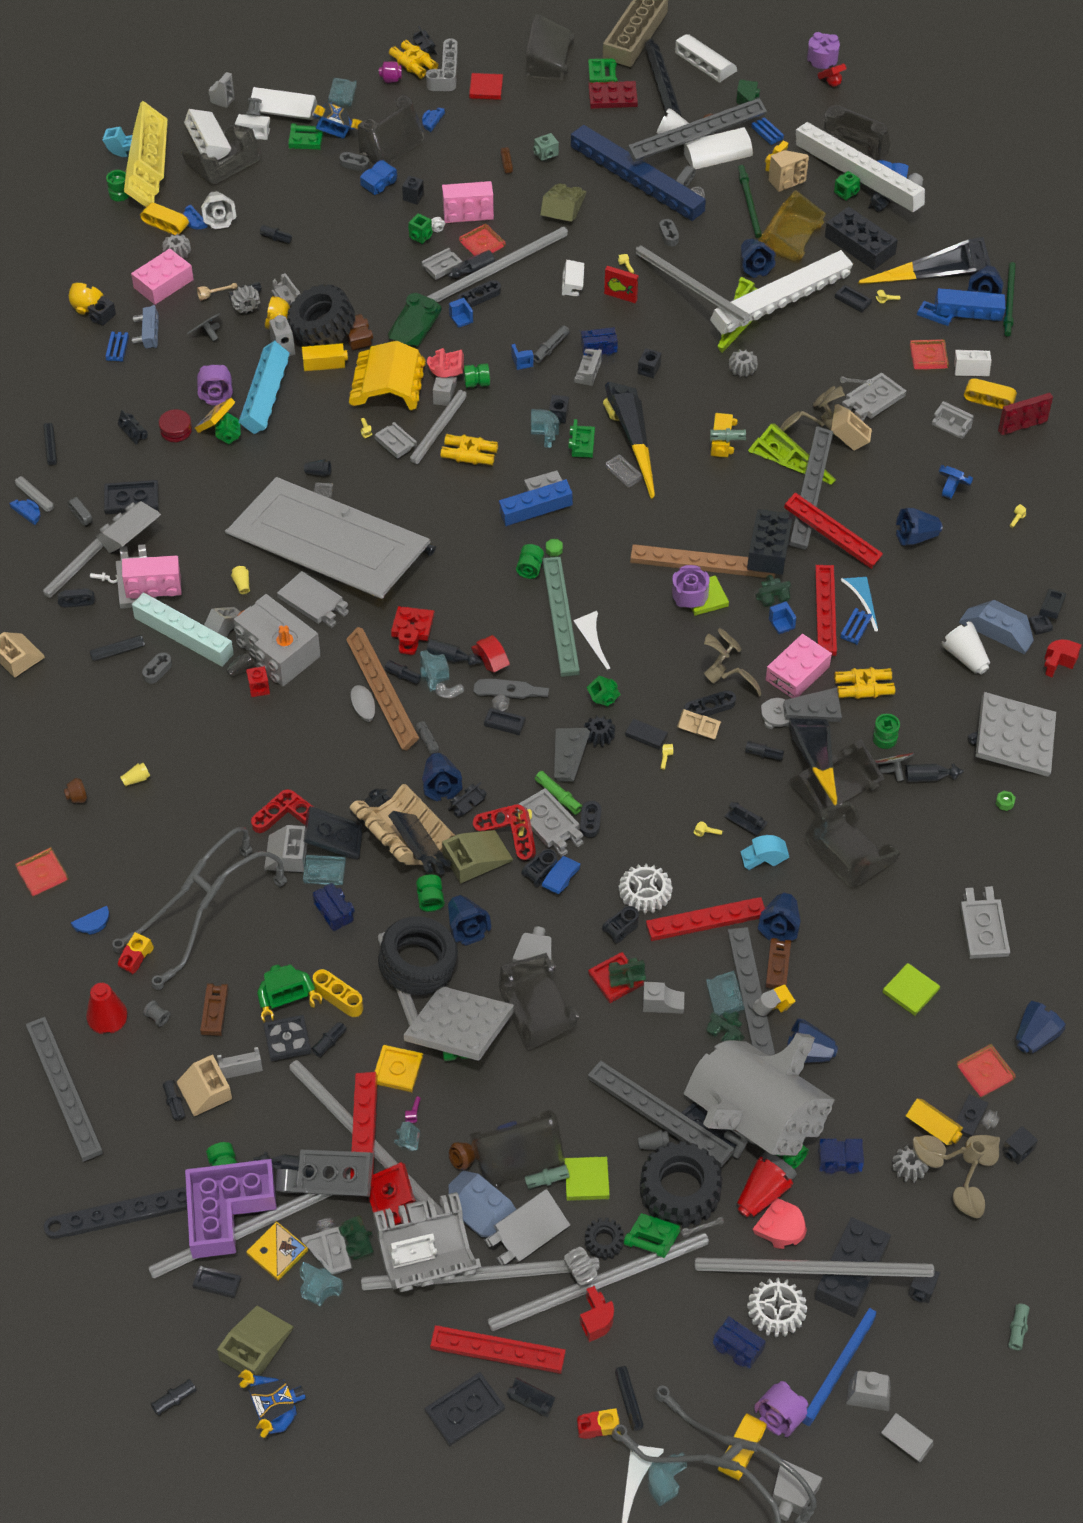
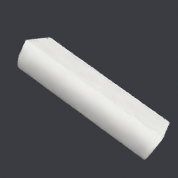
[675,34,737,83]
[251,87,317,120]
[184,109,231,160]
[684,127,753,169]

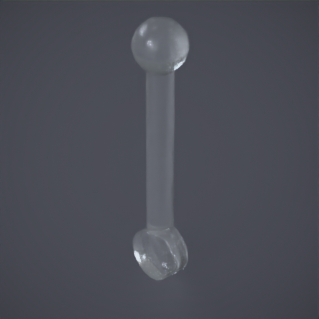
[840,376,873,386]
[682,1217,724,1237]

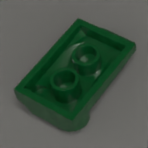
[388,293,442,348]

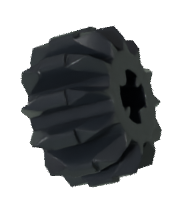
[584,715,615,748]

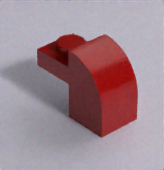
[471,635,510,672]
[1044,639,1082,677]
[580,1286,614,1342]

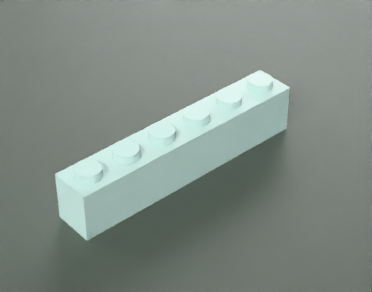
[132,592,234,667]

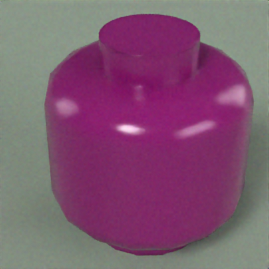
[379,61,402,82]

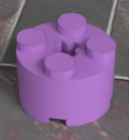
[807,32,840,69]
[197,365,232,405]
[672,565,709,608]
[755,1381,808,1437]

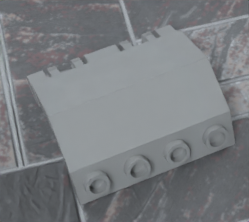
[373,1192,481,1292]

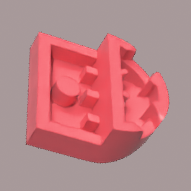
[427,348,464,378]
[753,1198,807,1249]

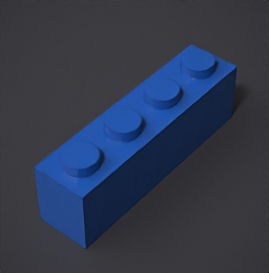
[935,288,1005,321]
[499,479,573,526]

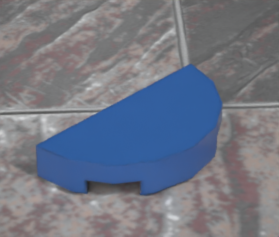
[422,108,445,132]
[183,204,208,229]
[10,499,40,525]
[71,906,110,935]

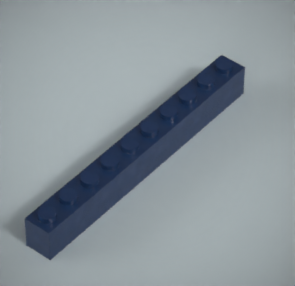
[571,125,706,221]

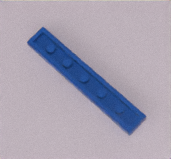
[802,1308,877,1427]

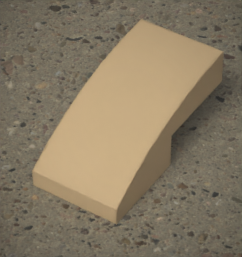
[677,709,721,740]

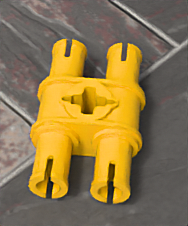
[389,40,438,78]
[441,434,498,466]
[834,667,895,699]

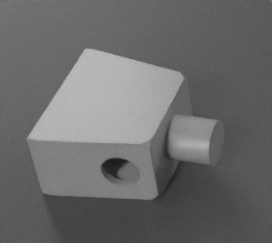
[269,315,295,356]
[513,926,551,975]
[846,1371,891,1411]
[772,1459,822,1521]

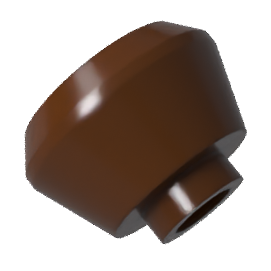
[64,778,87,803]
[449,1142,476,1170]

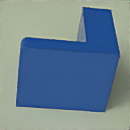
[449,298,473,328]
[511,344,533,370]
[769,602,796,634]

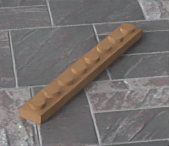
[630,544,775,579]
[346,627,419,751]

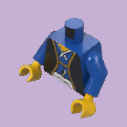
[313,102,362,138]
[238,1370,306,1438]

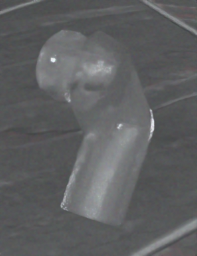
[435,683,464,698]

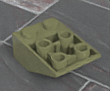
[541,183,586,222]
[442,830,513,884]
[217,1306,294,1376]

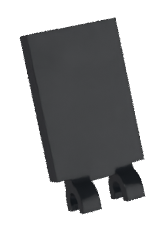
[388,811,452,875]

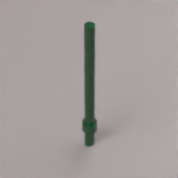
[738,165,762,238]
[1003,262,1016,336]

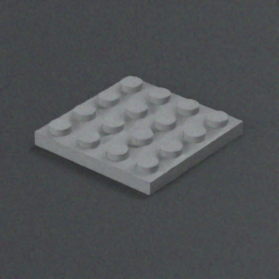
[975,692,1056,777]
[404,987,514,1061]

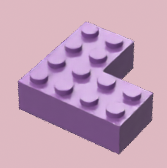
[185,1159,277,1259]

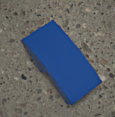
[542,856,580,894]

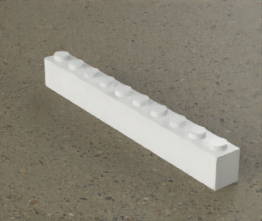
[796,122,925,212]
[710,250,853,335]

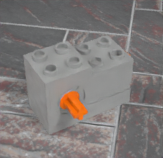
[234,594,320,686]

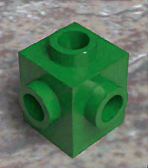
[834,171,860,200]
[408,213,433,244]
[215,412,241,444]
[587,676,621,706]

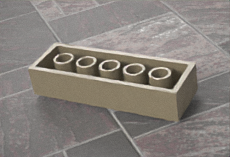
[603,0,668,67]

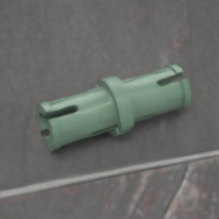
[710,428,746,442]
[525,1164,570,1189]
[1008,1304,1030,1350]

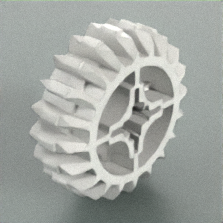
[619,863,672,914]
[747,1278,807,1337]

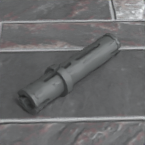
[533,325,570,363]

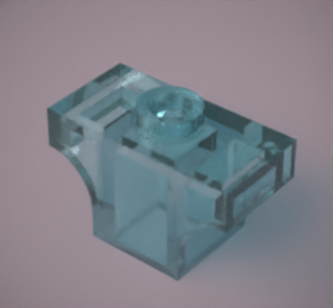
[420,650,449,692]
[299,1262,343,1306]

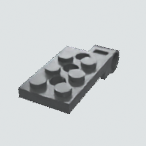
[275,1149,373,1197]

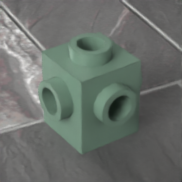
[533,133,559,161]

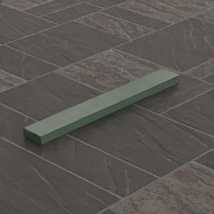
[543,557,580,677]

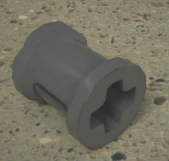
[246,98,262,116]
[143,1000,171,1027]

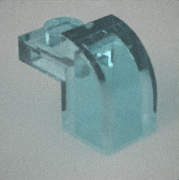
[531,409,559,448]
[648,1452,687,1506]

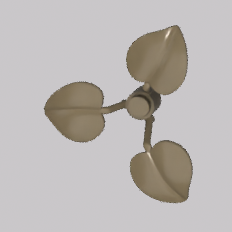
[780,386,845,432]
[704,628,761,697]
[913,1135,1000,1218]

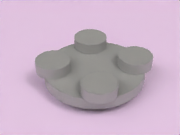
[761,698,789,729]

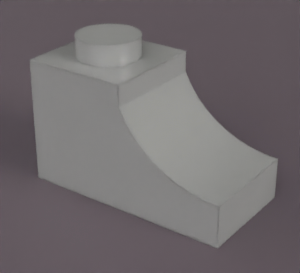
[209,72,235,108]
[433,376,457,406]
[204,607,240,637]
[643,982,684,1014]

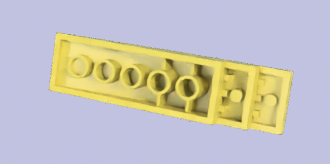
[124,101,167,207]

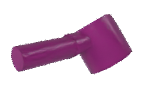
[405,1096,421,1123]

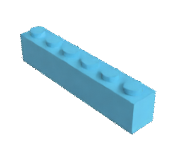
[239,341,290,434]

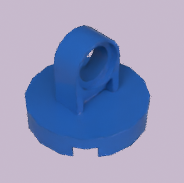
[938,465,973,499]

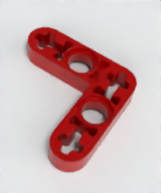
[251,789,313,833]
[473,804,536,861]

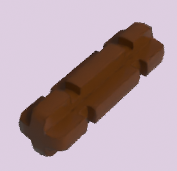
[501,147,513,173]

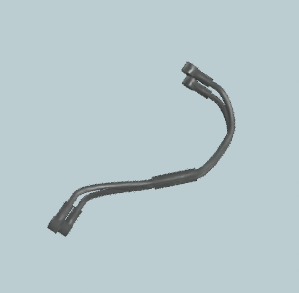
[112,827,287,990]
[612,1386,816,1523]

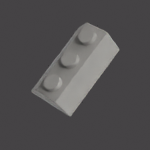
[96,501,161,553]

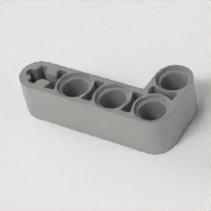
[426,39,458,91]

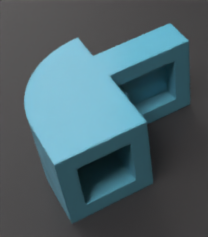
[102,127,133,157]
[740,835,789,870]

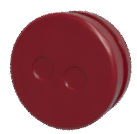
[158,409,192,442]

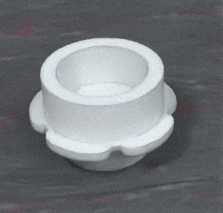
[431,217,445,232]

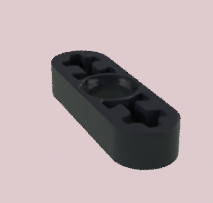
[457,280,501,308]
[684,690,736,716]

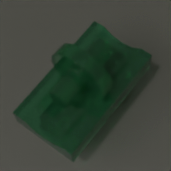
[756,575,791,607]
[608,958,646,988]
[706,1011,745,1042]
[338,1215,374,1260]

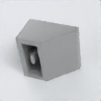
[264,825,308,872]

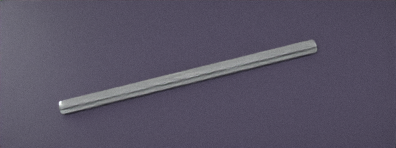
[427,227,568,302]
[636,246,750,323]
[289,1060,443,1215]
[149,1173,350,1278]
[488,1233,709,1331]
[361,1257,599,1290]
[695,1258,934,1277]

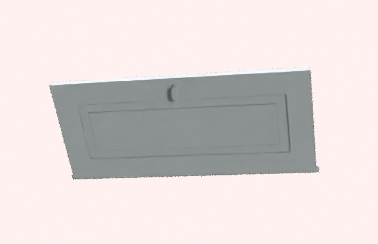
[225,477,431,599]

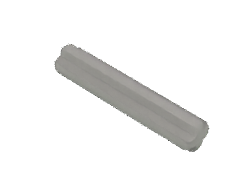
[15,476,54,512]

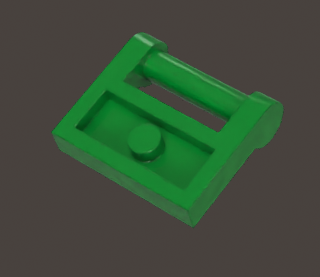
[588,59,618,83]
[288,123,324,150]
[624,1213,680,1258]

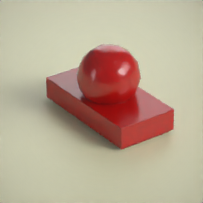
[817,63,846,87]

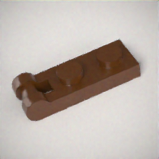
[765,938,791,989]
[200,983,228,1036]

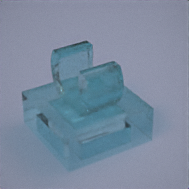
[394,1121,420,1151]

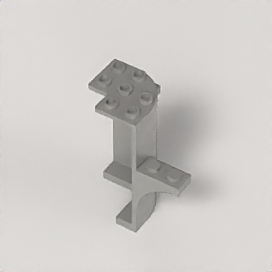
[684,1033,835,1156]

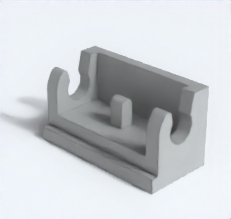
[272,273,301,305]
[574,349,602,386]
[932,401,974,439]
[217,1047,263,1079]
[881,1413,933,1462]

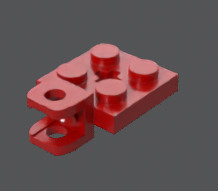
[391,606,434,655]
[369,1162,415,1226]

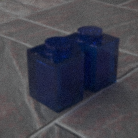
[818,1139,864,1173]

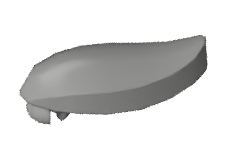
[351,685,375,722]

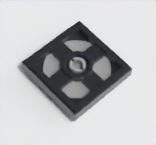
[263,1015,311,1061]

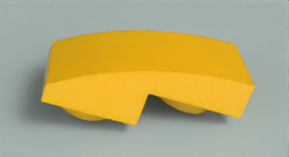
[765,141,789,172]

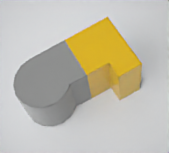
[753,985,796,1016]

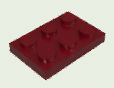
[588,81,638,109]
[998,393,1053,435]

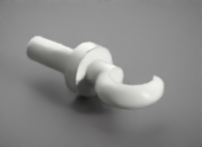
[90,573,118,584]

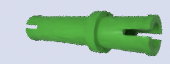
[535,771,583,815]

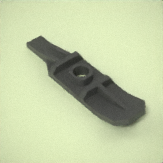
[473,679,549,699]

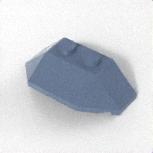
[959,600,1034,655]
[449,1170,516,1237]

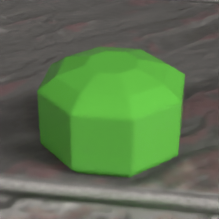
[546,539,563,556]
[996,791,1016,811]

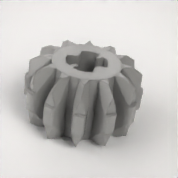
[162,234,191,258]
[231,285,260,314]
[729,349,758,377]
[892,1145,929,1183]
[564,1247,597,1285]

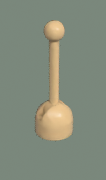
[197,283,238,301]

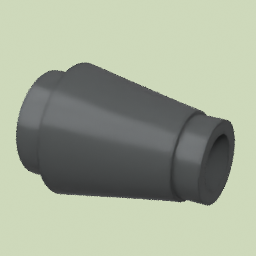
[638,1130,670,1150]

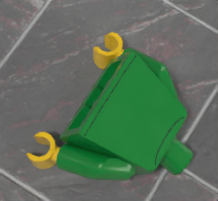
[257,965,322,1023]

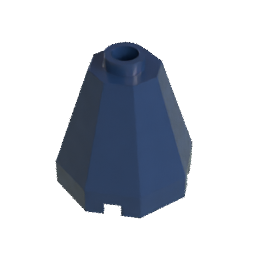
[741,239,776,278]
[967,265,1004,294]
[896,508,942,545]
[422,753,463,801]
[758,893,801,941]
[448,895,492,945]
[1016,1000,1066,1053]
[787,1018,838,1063]

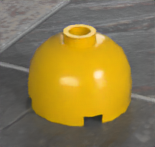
[69,283,103,314]
[265,296,290,330]

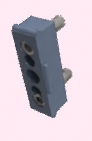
[132,305,159,348]

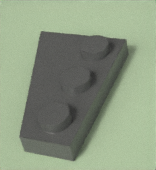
[783,688,842,722]
[554,728,590,782]

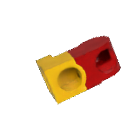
[118,932,154,974]
[577,1408,621,1439]

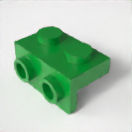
[569,419,595,458]

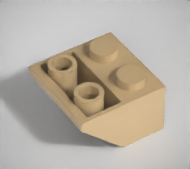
[769,150,809,192]
[831,404,872,450]
[0,632,45,678]
[177,1055,232,1116]

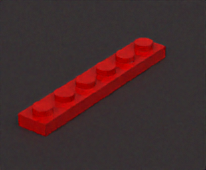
[784,493,883,569]
[815,565,837,656]
[646,897,765,941]
[350,1072,378,1190]
[431,1325,566,1374]

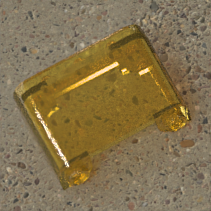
[758,190,826,261]

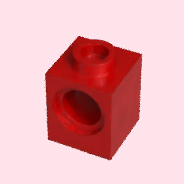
[246,666,270,698]

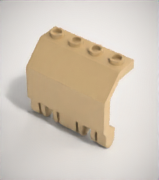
[350,784,455,865]

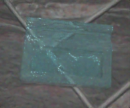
[328,78,357,106]
[303,855,346,885]
[706,971,745,1017]

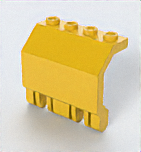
[349,341,426,410]

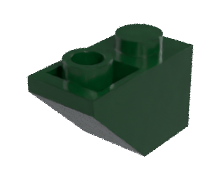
[736,79,760,105]

